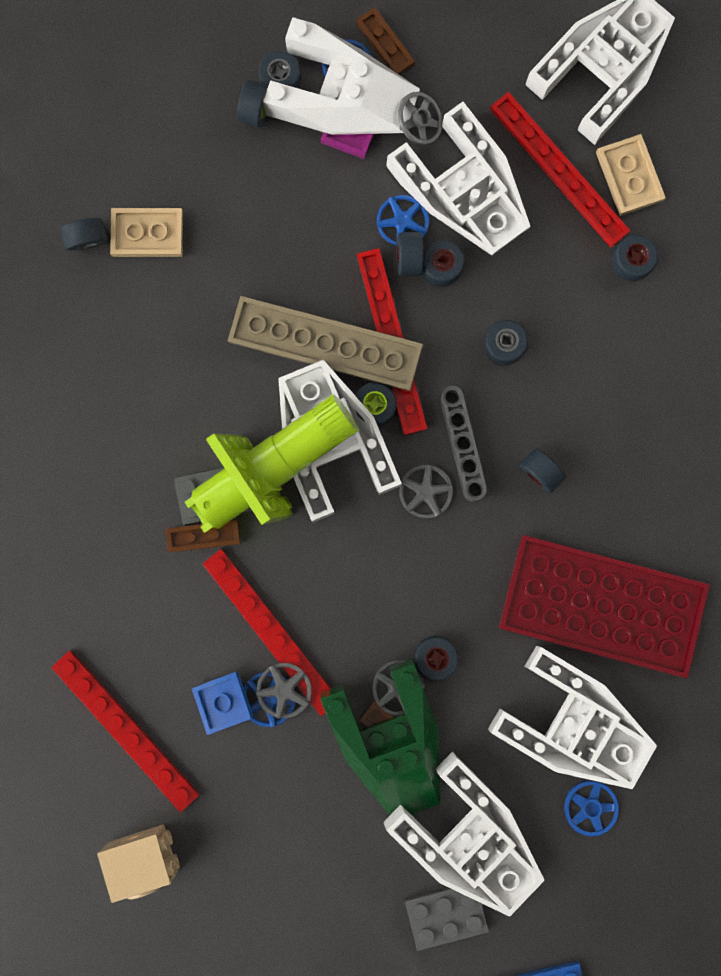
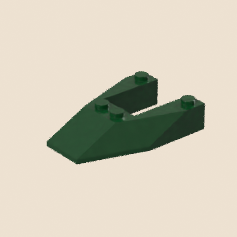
[320,659,440,815]

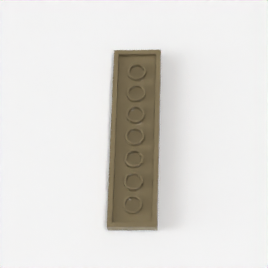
[228,296,423,391]

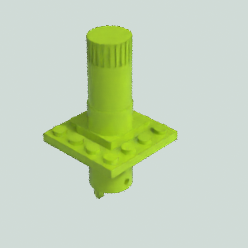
[185,394,359,533]

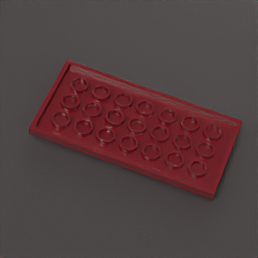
[498,535,710,679]

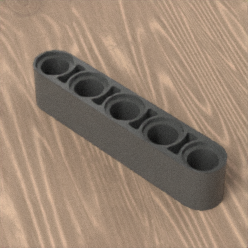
[440,386,487,502]

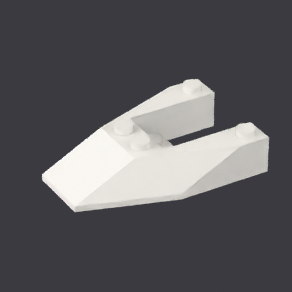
[526,0,675,145]
[263,17,420,135]
[387,102,530,255]
[279,360,402,523]
[488,646,657,789]
[383,752,544,917]

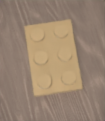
[596,134,666,216]
[110,208,183,257]

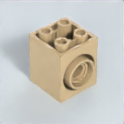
[97,824,180,903]

